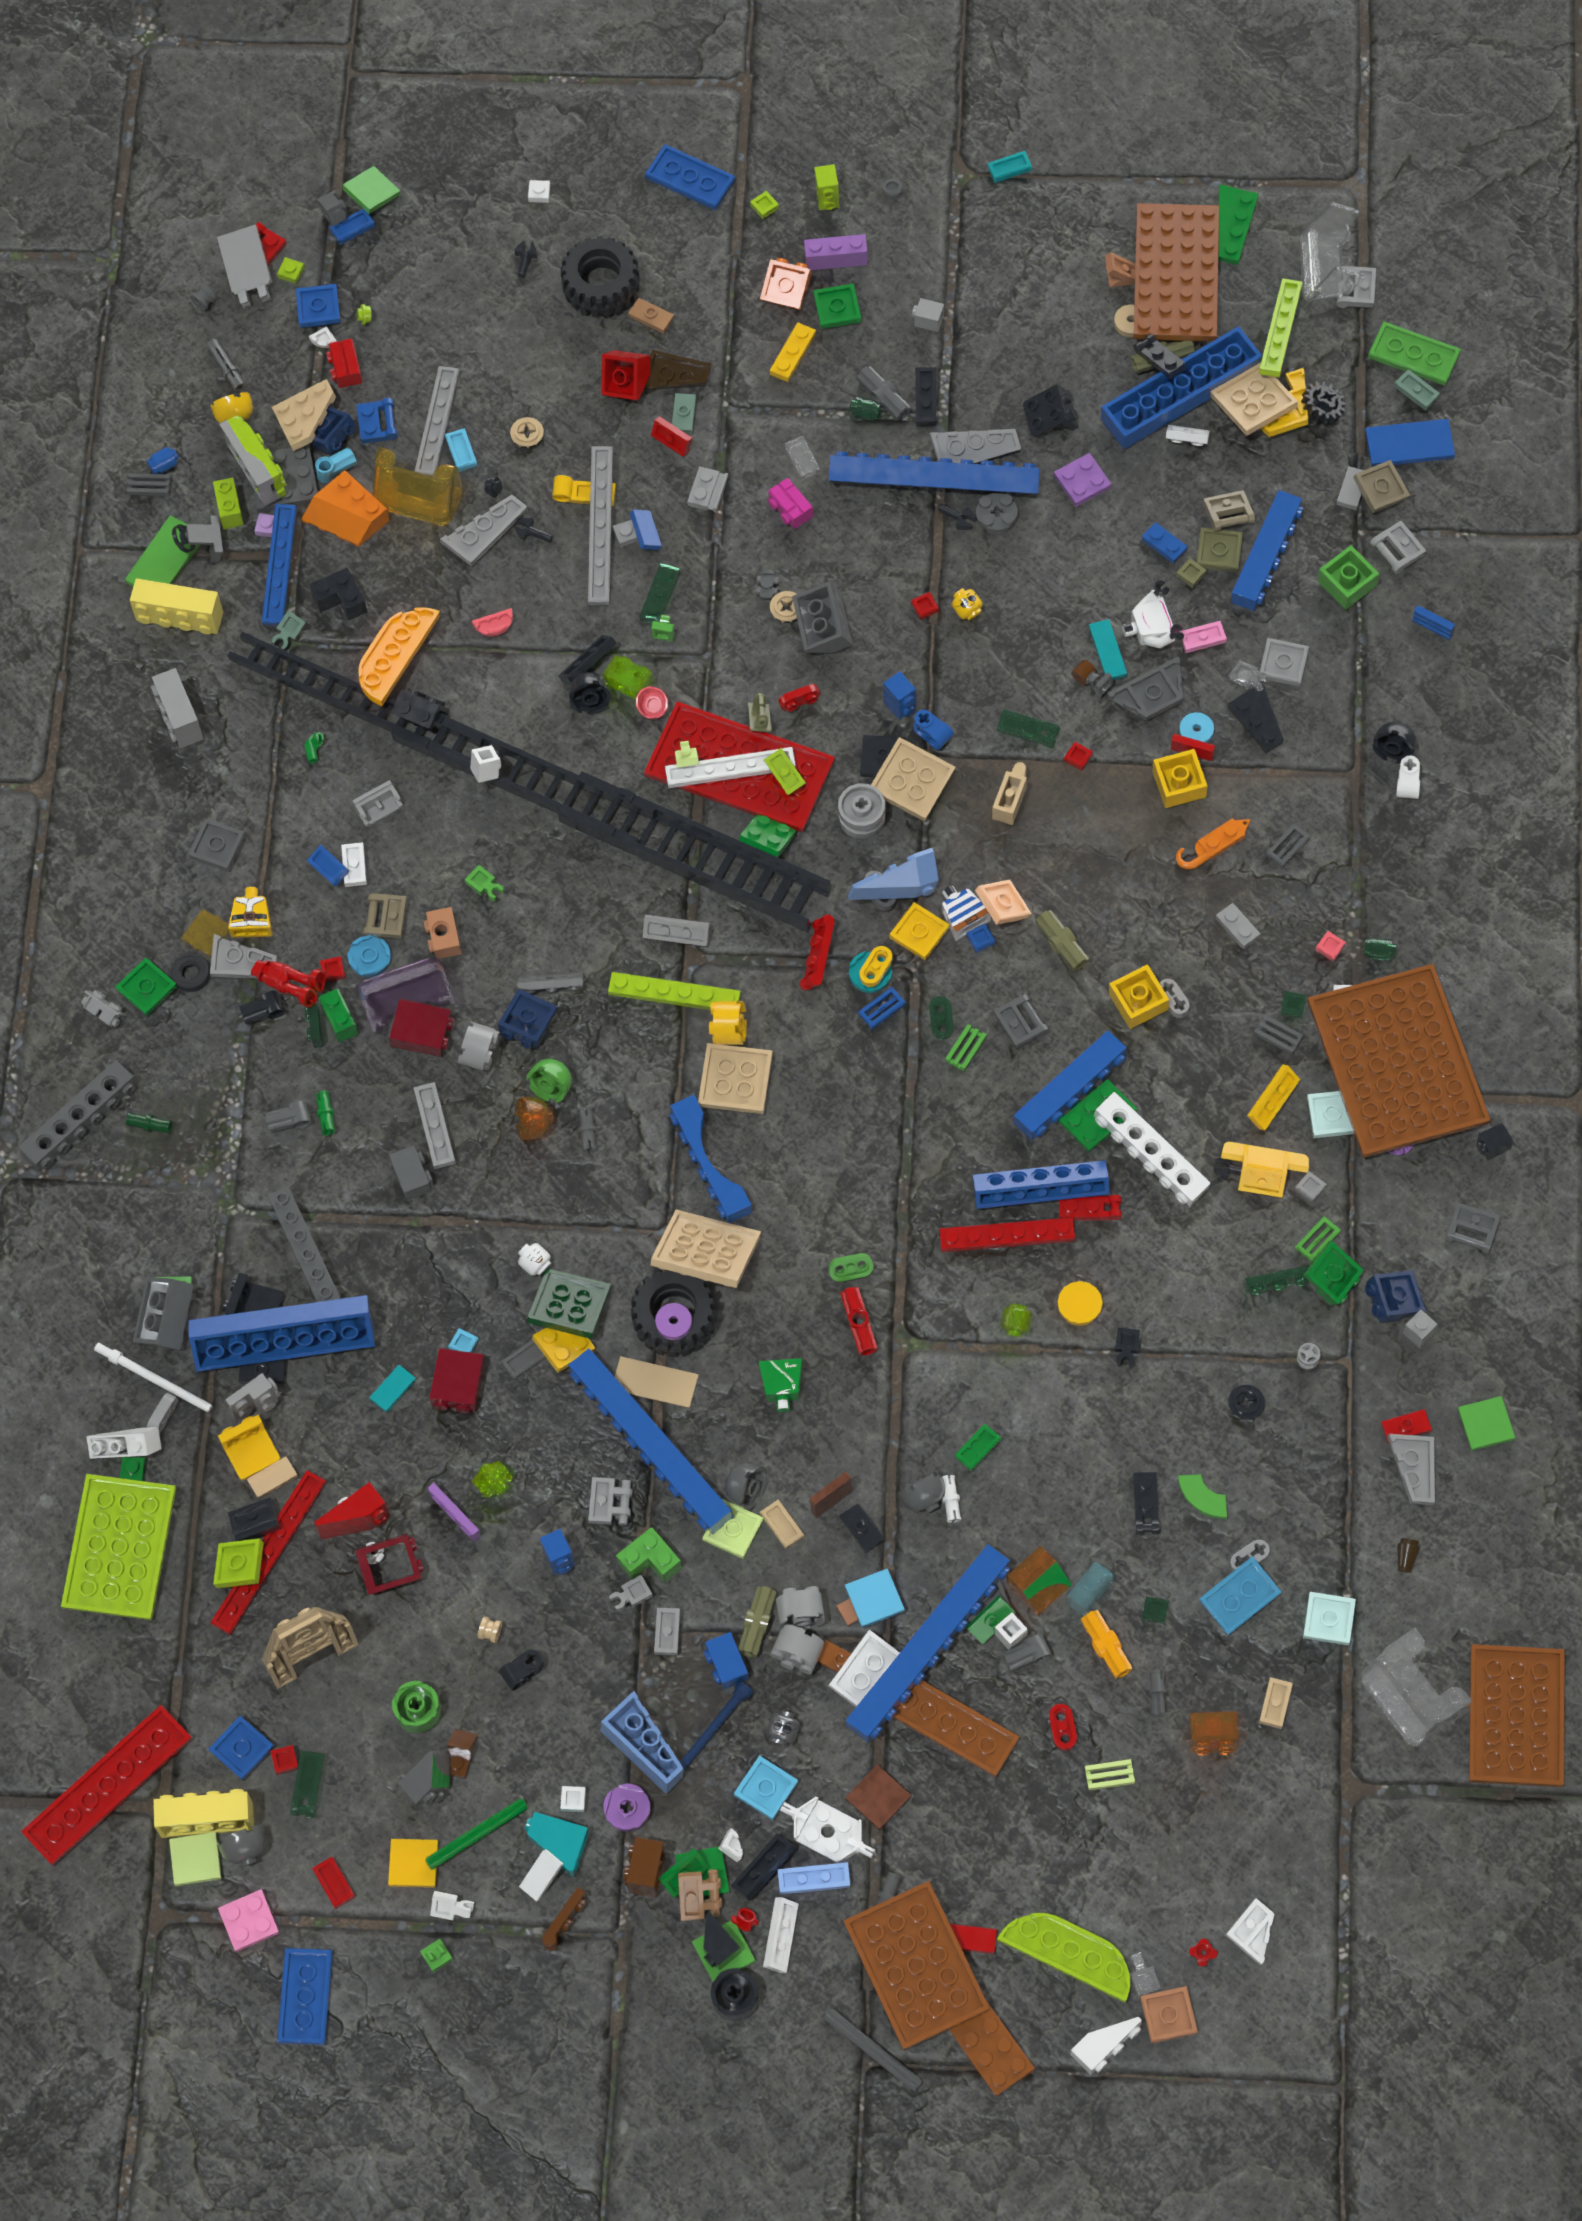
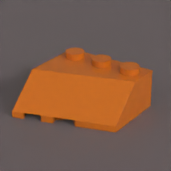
[301,470,390,547]

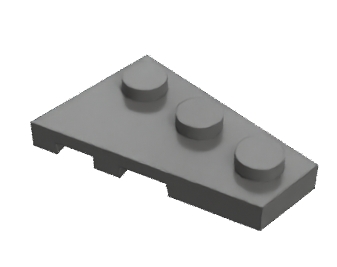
[210,934,278,979]

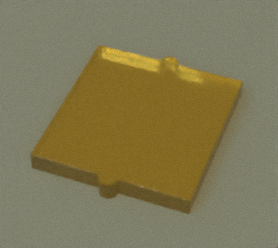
[181,909,229,957]

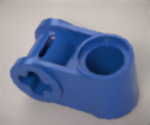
[913,710,954,750]

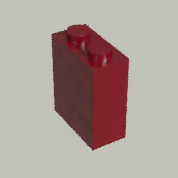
[389,999,454,1057]
[429,1348,485,1414]

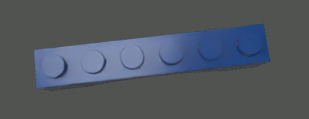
[669,1095,752,1223]

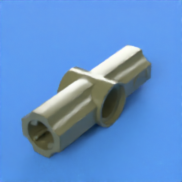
[1131,340,1195,374]
[1036,910,1089,971]
[738,1586,777,1658]

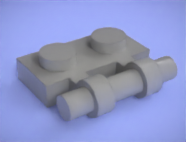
[588,1477,633,1526]

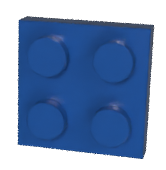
[296,284,341,328]
[208,1716,274,1781]

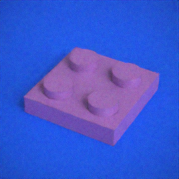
[1054,453,1111,507]

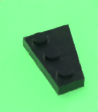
[1228,682,1284,754]

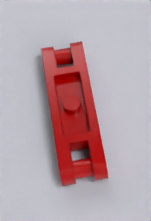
[799,914,834,991]

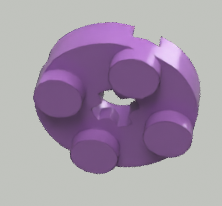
[603,1784,651,1832]

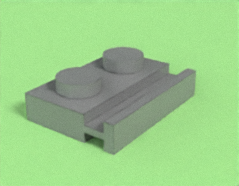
[687,466,729,513]

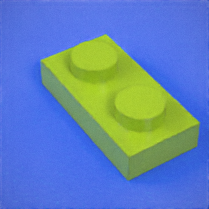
[764,748,805,795]

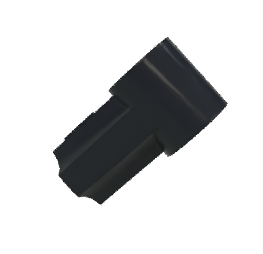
[239,990,286,1025]

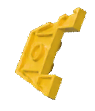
[1260,368,1308,437]

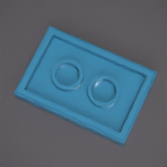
[1199,1556,1282,1636]

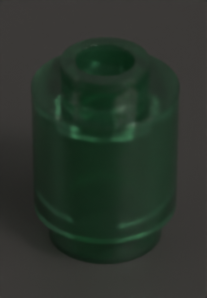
[849,396,881,421]
[1364,937,1396,961]

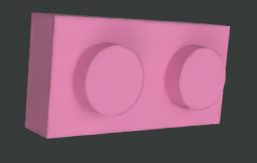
[1180,621,1227,653]

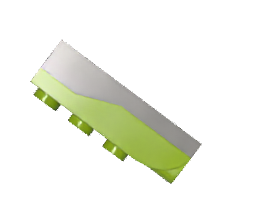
[219,416,287,506]

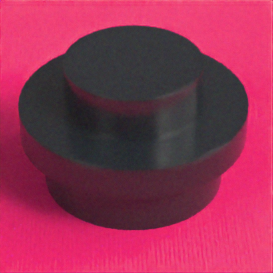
[484,476,502,497]

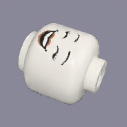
[518,1243,551,1276]

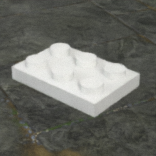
[828,1630,900,1707]

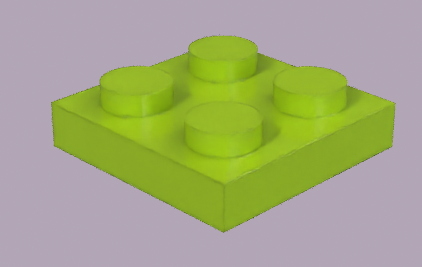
[213,1538,264,1588]

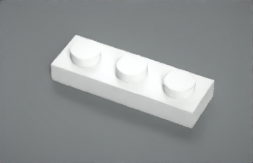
[763,1897,799,1973]

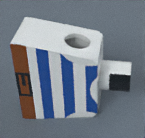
[942,886,991,941]

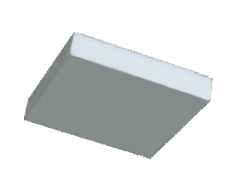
[1258,638,1309,687]

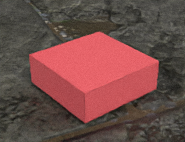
[1315,931,1346,962]

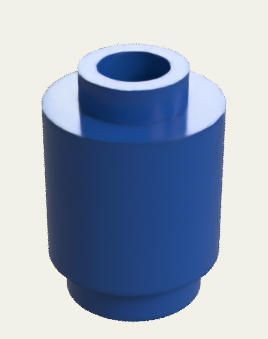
[146,446,179,474]

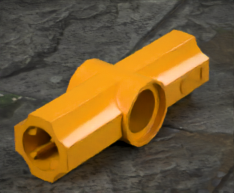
[1081,1610,1132,1679]

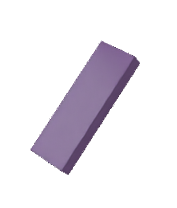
[428,1483,481,1542]

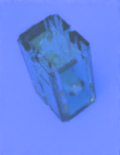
[1067,1561,1113,1616]

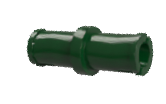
[126,1112,172,1134]

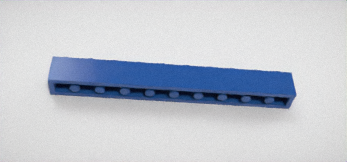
[829,452,1040,494]
[568,1348,733,1535]
[845,1544,1011,1743]

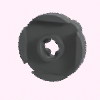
[976,493,1018,534]

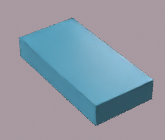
[445,428,477,472]

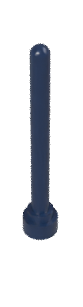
[680,1681,754,1772]

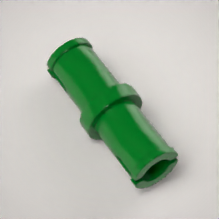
[315,1090,336,1136]

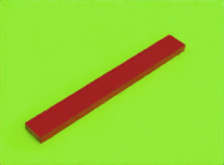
[210,1470,327,1636]

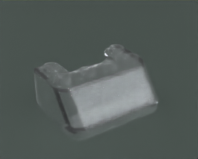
[1361,1628,1472,1746]

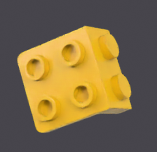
[218,1415,280,1480]

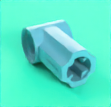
[315,448,357,483]

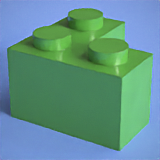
[616,1527,682,1583]

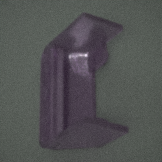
[355,957,455,1032]

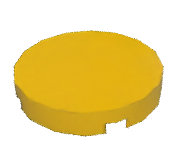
[1057,1281,1103,1326]

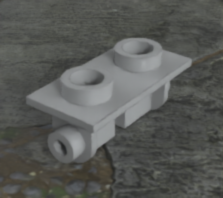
[81,990,127,1027]

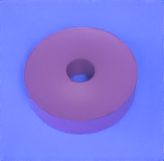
[655,1303,692,1340]

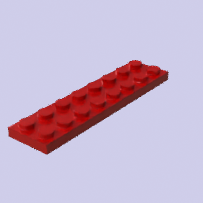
[21,1705,192,1866]

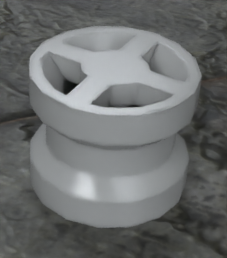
[1297,1343,1320,1370]

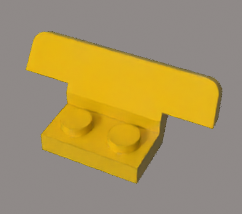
[1221,1142,1309,1198]

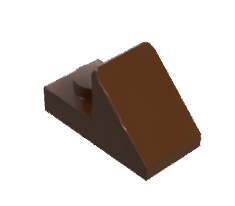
[447,1729,478,1779]

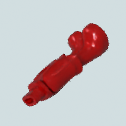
[251,960,326,1008]

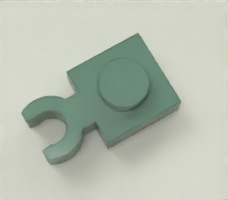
[271,611,306,650]

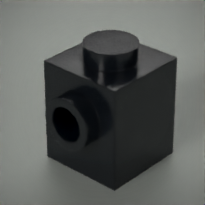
[1476,1123,1513,1160]

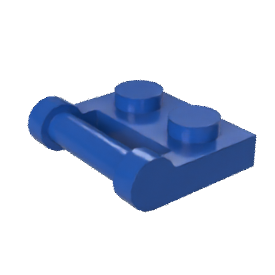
[356,398,398,444]

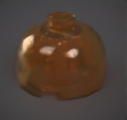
[515,1096,554,1140]

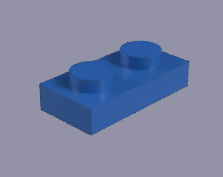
[1142,522,1188,564]

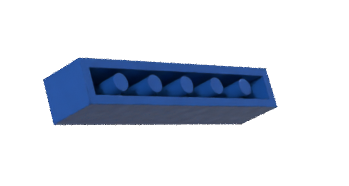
[1231,490,1304,611]
[1013,1030,1127,1141]

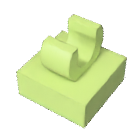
[675,741,699,768]

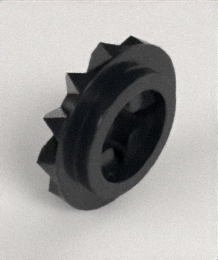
[1228,1385,1265,1420]

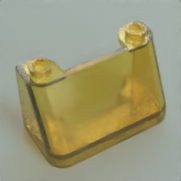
[373,447,463,525]

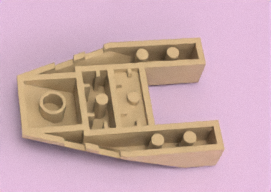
[262,1607,359,1689]

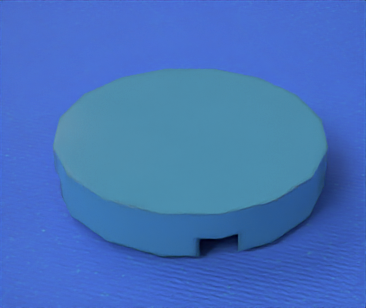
[347,935,391,978]

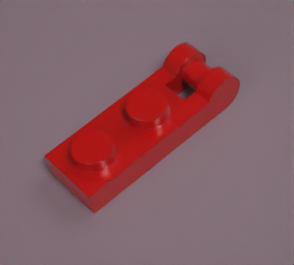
[1059,1195,1122,1220]

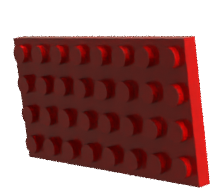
[644,701,835,832]

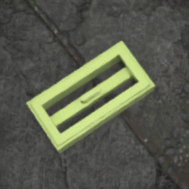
[1085,1759,1135,1790]

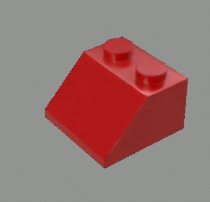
[601,350,650,400]

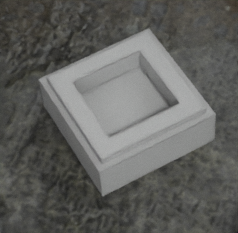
[1295,1171,1327,1203]

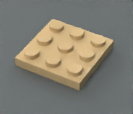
[1210,363,1298,436]
[871,737,956,822]
[698,1043,773,1114]

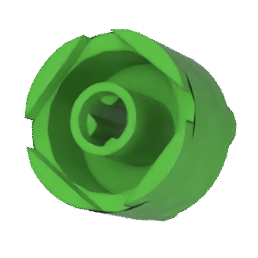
[392,1681,441,1733]

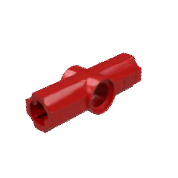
[840,1287,878,1356]

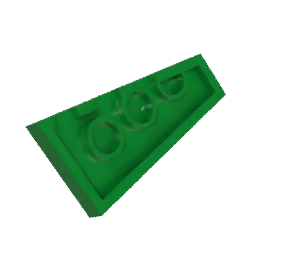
[1218,184,1259,265]

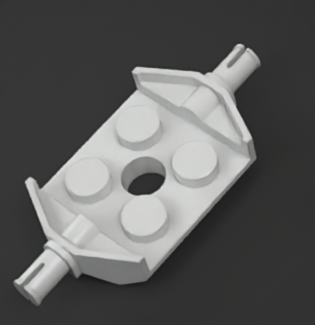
[780,1797,876,1863]

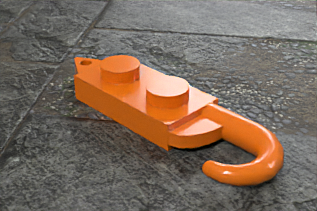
[1176,818,1250,870]

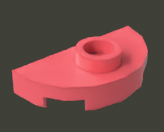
[472,608,513,637]

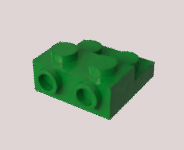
[1303,1241,1364,1305]

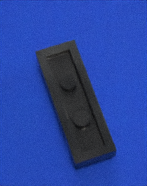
[915,367,937,426]
[558,635,616,684]
[731,1833,796,1901]

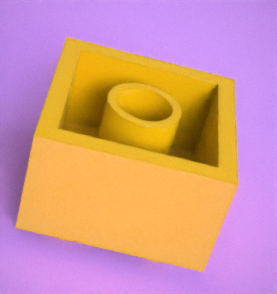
[1152,749,1207,808]
[1109,964,1169,1029]

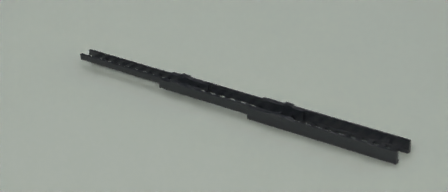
[228,632,831,932]

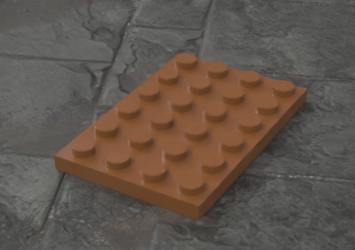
[1469,1644,1564,1787]
[843,1881,990,2051]

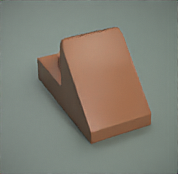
[1105,252,1135,287]

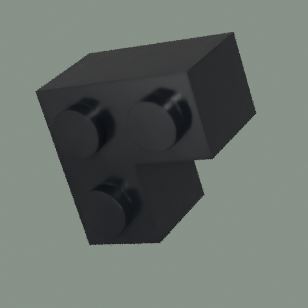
[309,567,367,621]

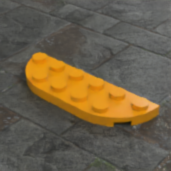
[359,608,440,706]

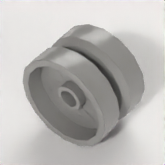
[838,783,886,839]

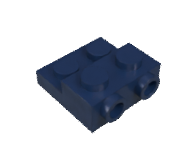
[311,406,356,455]
[498,989,558,1049]
[1365,1270,1426,1323]

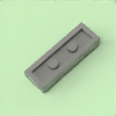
[643,915,710,946]

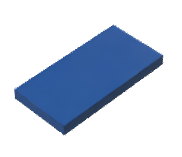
[645,144,736,211]
[1365,419,1455,467]
[277,1948,333,2045]

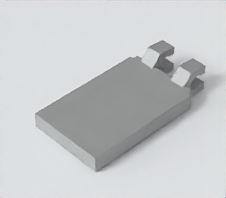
[217,225,272,308]

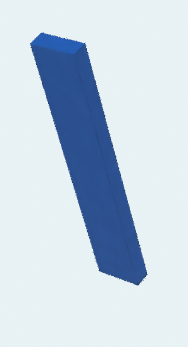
[262,504,297,626]

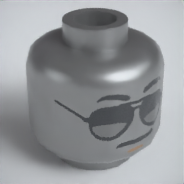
[766,1710,800,1746]

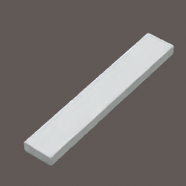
[665,747,796,788]

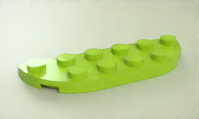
[997,1913,1130,2003]

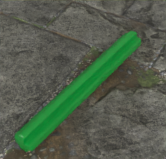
[425,1798,527,1870]

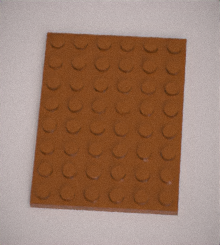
[1307,964,1491,1158]

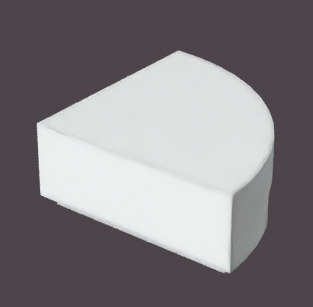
[309,327,336,348]
[718,1828,743,1862]

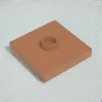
[1140,1986,1198,2044]

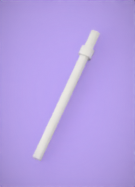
[94,1343,213,1413]

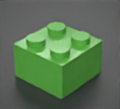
[1318,545,1379,610]

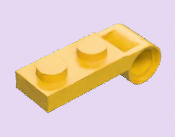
[552,475,616,506]

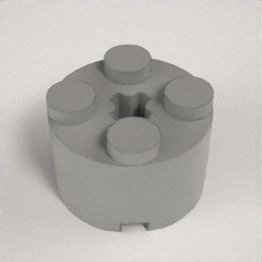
[458,1022,499,1071]
[776,1586,825,1630]
[770,1625,824,1674]

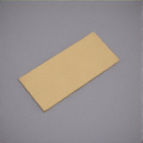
[615,1356,699,1408]

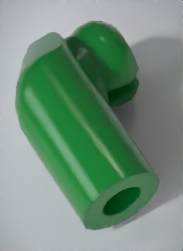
[304,732,324,764]

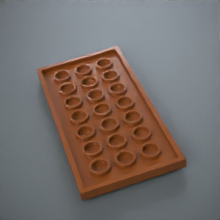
[1133,203,1219,341]

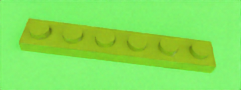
[1259,278,1303,378]
[608,972,741,1010]

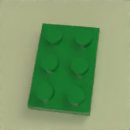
[1059,1079,1138,1153]

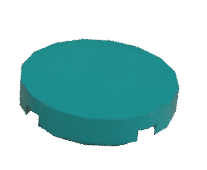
[849,951,892,993]

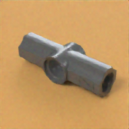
[857,366,911,421]

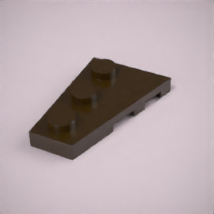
[643,349,712,390]

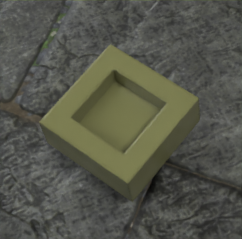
[1176,558,1206,588]

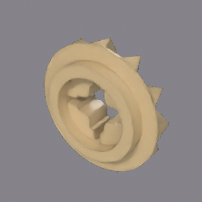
[510,417,544,449]
[770,591,797,623]

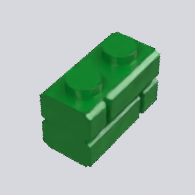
[318,989,358,1043]

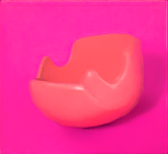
[636,686,668,719]

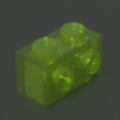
[603,654,653,700]

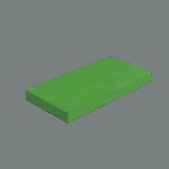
[1368,321,1461,386]
[125,515,200,587]

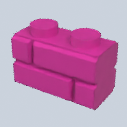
[768,478,814,529]

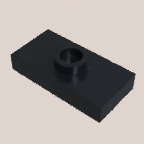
[239,1360,286,1384]
[839,1503,884,1553]

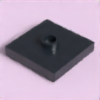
[860,735,906,777]

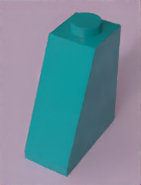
[525,1812,589,1877]

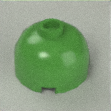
[527,1059,572,1102]

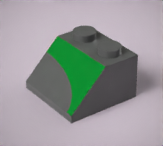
[398,1751,451,1804]

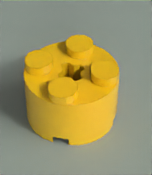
[709,1001,747,1045]

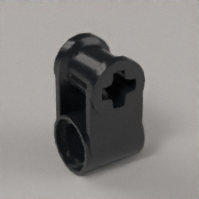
[499,1649,544,1691]

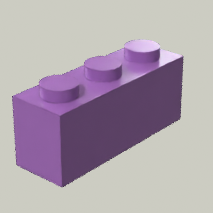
[804,234,868,270]

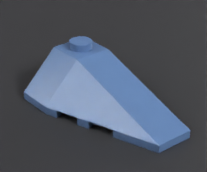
[848,848,939,900]

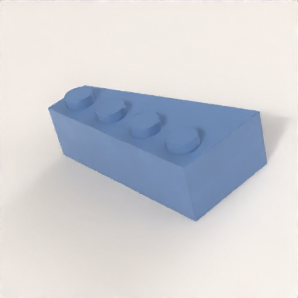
[601,1691,683,1794]

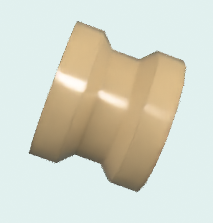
[478,1616,502,1643]

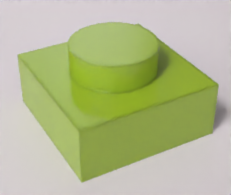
[750,191,779,219]
[277,257,305,284]

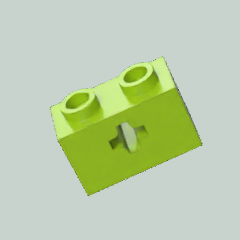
[814,164,839,210]
[213,477,244,530]

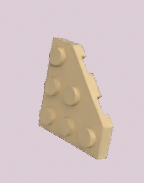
[272,379,336,451]

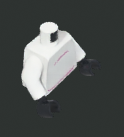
[1122,580,1184,648]

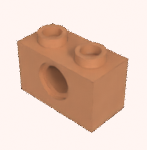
[423,907,461,960]

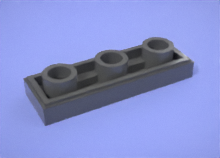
[517,972,584,993]

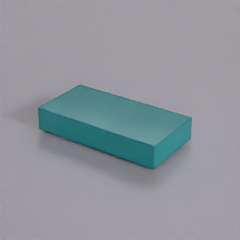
[987,151,1032,183]
[369,1365,417,1413]

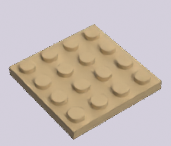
[650,1210,761,1288]

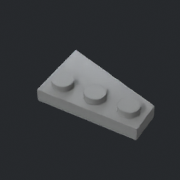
[1387,1434,1435,1505]

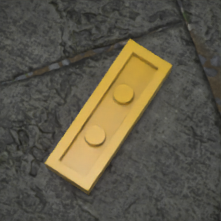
[770,322,816,382]
[1247,1065,1300,1130]

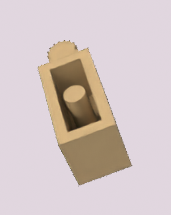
[992,762,1027,825]

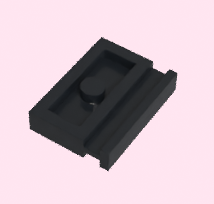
[228,1497,281,1541]

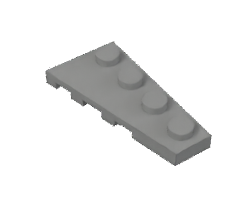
[929,429,1021,464]
[440,495,528,567]

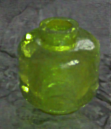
[1000,1303,1032,1337]

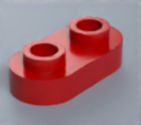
[778,684,820,712]
[1049,1704,1077,1751]

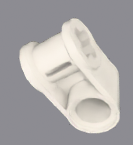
[1396,756,1420,799]

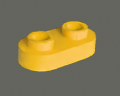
[860,946,892,987]

